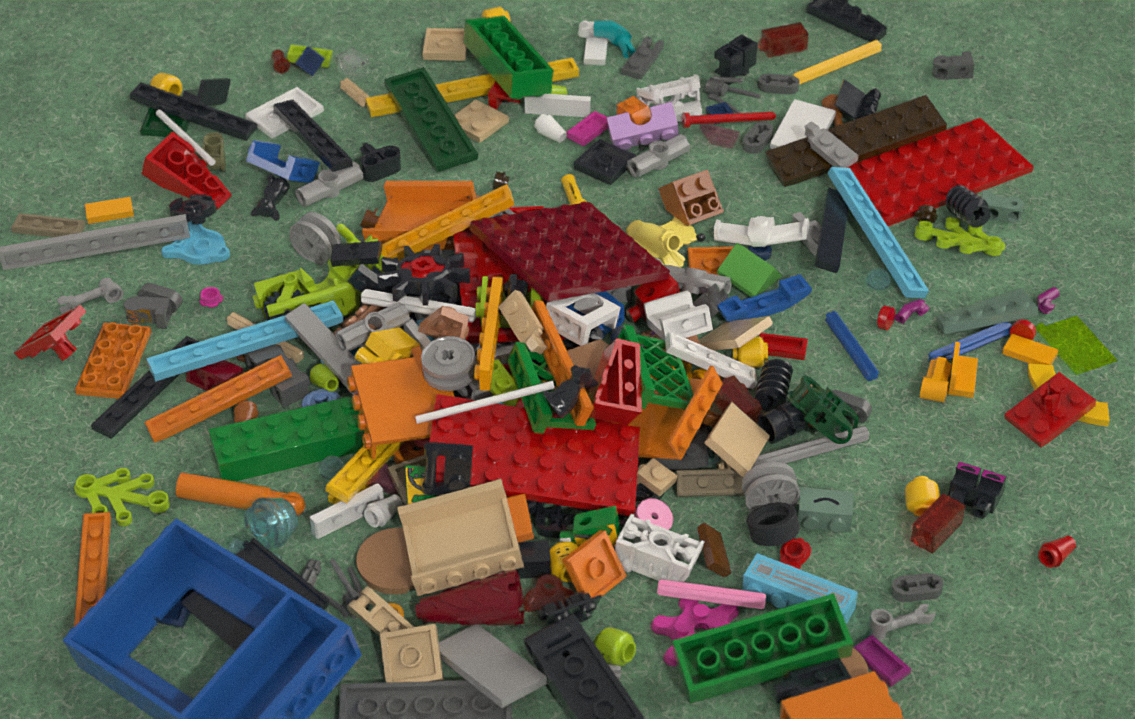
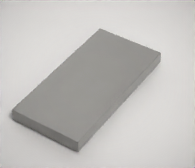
[439,625,547,708]

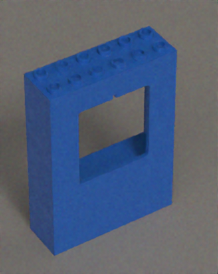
[62,518,362,719]

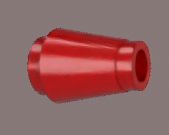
[1038,535,1076,568]

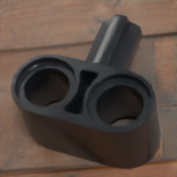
[360,143,401,182]

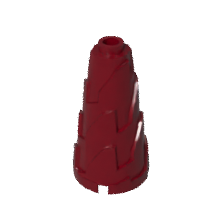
[415,570,525,626]

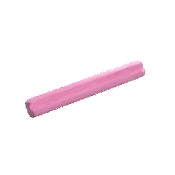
[657,579,766,609]

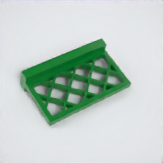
[617,324,694,410]
[507,342,596,433]

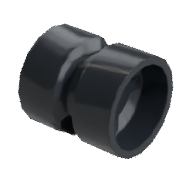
[757,401,806,444]

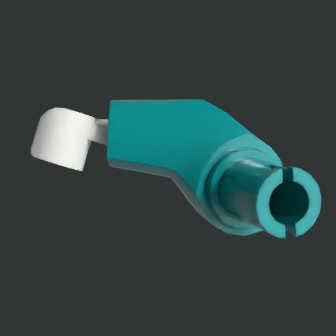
[578,21,636,58]

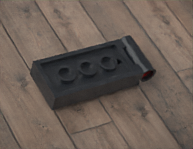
[523,613,644,719]

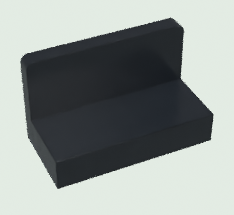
[182,78,231,106]

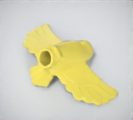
[626,216,697,268]

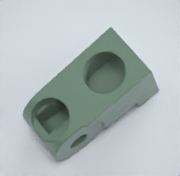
[981,190,1024,223]

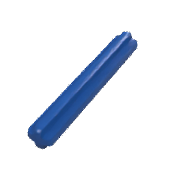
[825,311,879,381]
[928,322,1012,362]

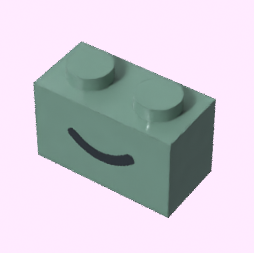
[798,487,854,532]

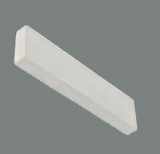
[665,332,757,389]

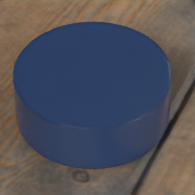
[748,245,772,261]

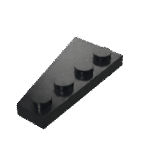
[806,0,887,42]

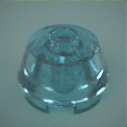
[244,498,298,549]

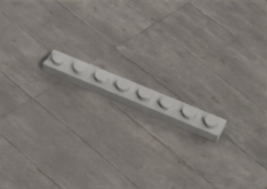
[0,214,190,270]

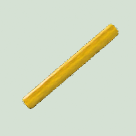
[793,40,882,85]

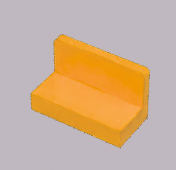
[948,342,978,398]

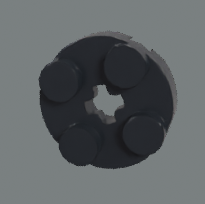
[169,194,216,225]

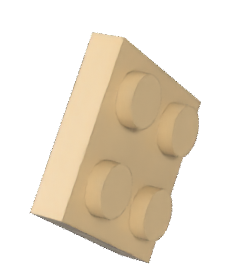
[423,28,467,61]
[454,100,509,143]
[380,624,444,683]

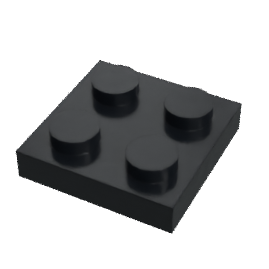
[574,139,636,185]

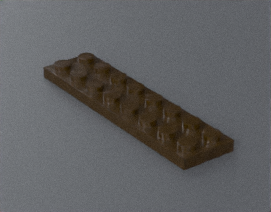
[765,95,947,187]

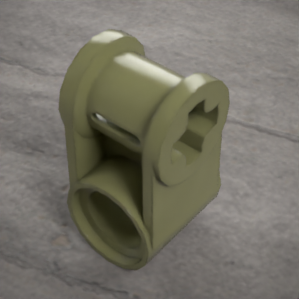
[201,132,226,172]

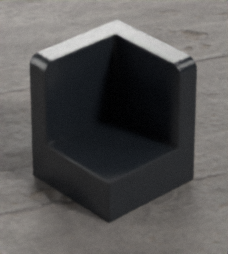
[518,540,551,579]

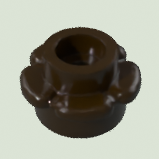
[493,171,509,190]
[915,205,938,223]

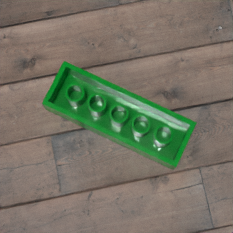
[464,16,553,99]
[208,396,365,482]
[672,593,853,704]

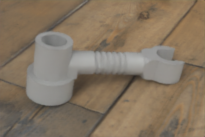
[57,277,124,314]
[869,604,936,641]

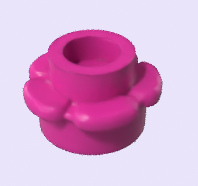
[199,287,223,308]

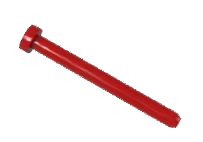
[681,112,776,128]

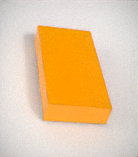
[85,197,134,224]
[1002,334,1058,365]

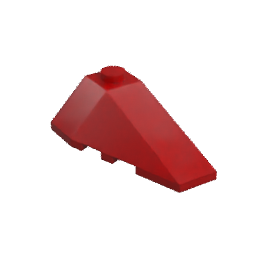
[142,132,232,209]

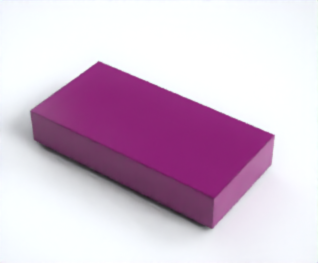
[853,635,911,687]

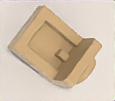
[637,458,677,496]

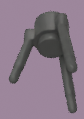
[705,75,761,113]
[321,559,370,619]

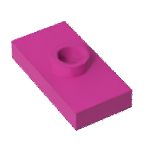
[567,111,608,146]

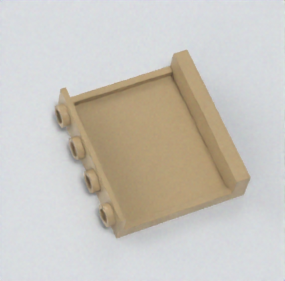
[397,479,524,596]

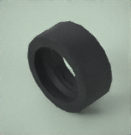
[747,502,800,546]

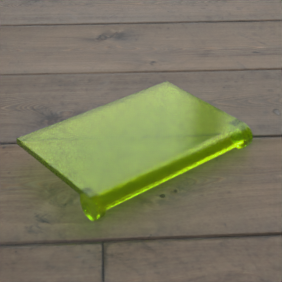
[1035,315,1118,375]

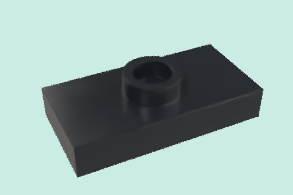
[330,241,382,267]

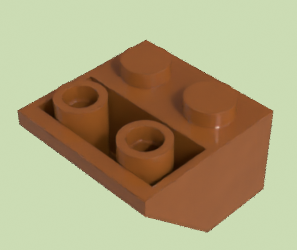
[658,169,724,226]

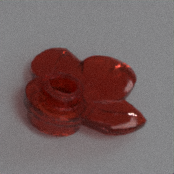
[524,574,575,612]

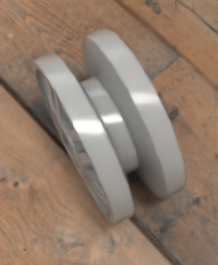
[289,212,341,264]
[421,336,475,391]
[742,461,800,512]

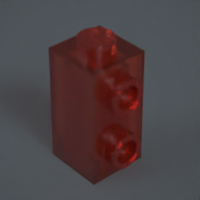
[758,22,809,58]
[713,375,762,424]
[910,493,965,554]

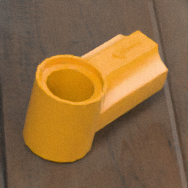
[920,357,952,403]

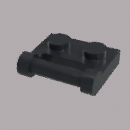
[422,442,473,496]

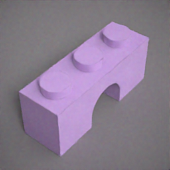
[607,102,679,150]

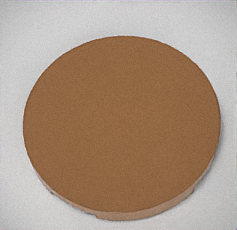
[356,528,415,594]

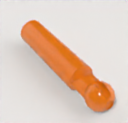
[176,472,305,517]

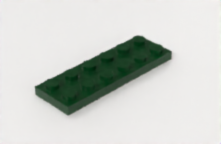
[384,67,478,172]

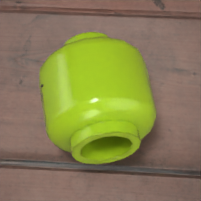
[593,627,636,667]

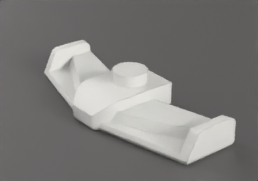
[714,216,809,247]

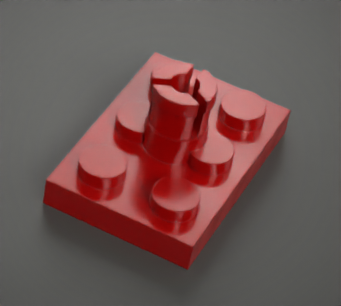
[14,305,86,361]
[1004,372,1096,447]

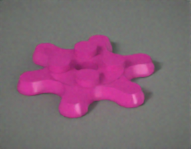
[651,598,739,666]

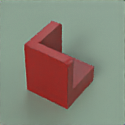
[488,81,521,110]

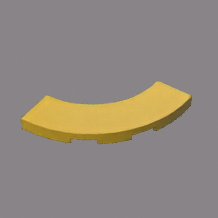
[1027,364,1110,426]

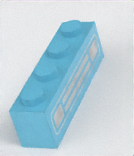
[742,553,858,624]

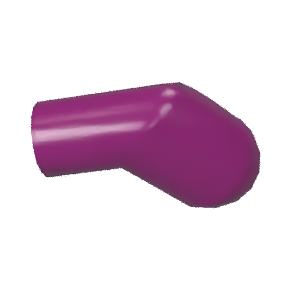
[1036,287,1060,314]
[895,299,929,324]

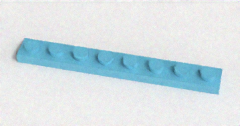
[828,167,929,298]
[146,300,343,382]

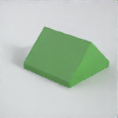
[717,242,782,297]

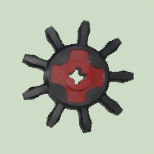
[377,244,470,306]

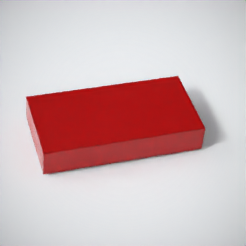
[759,333,808,360]

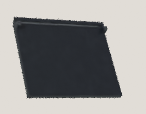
[181,537,330,652]

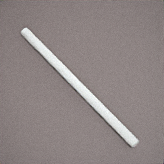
[156,110,215,166]
[415,381,555,424]

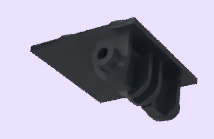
[834,79,881,120]
[537,592,602,629]

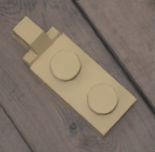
[499,290,547,354]

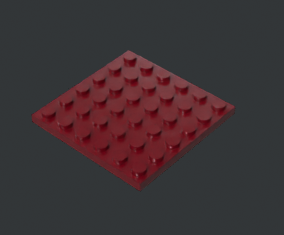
[470,201,670,302]

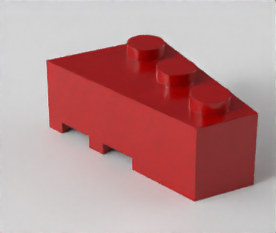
[588,339,642,425]

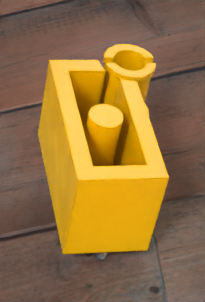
[355,327,421,364]

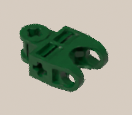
[787,375,859,444]

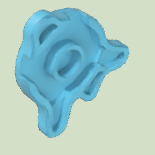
[161,221,230,265]

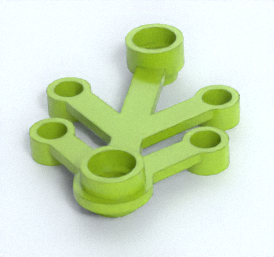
[914,217,1006,256]
[74,468,170,526]

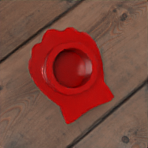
[779,538,812,569]

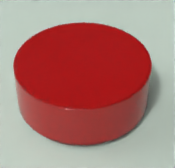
[877,305,895,331]
[1010,319,1036,340]

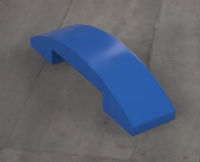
[717,274,812,321]

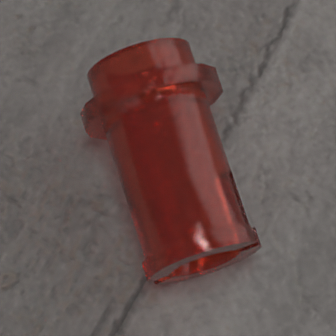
[271,49,290,74]

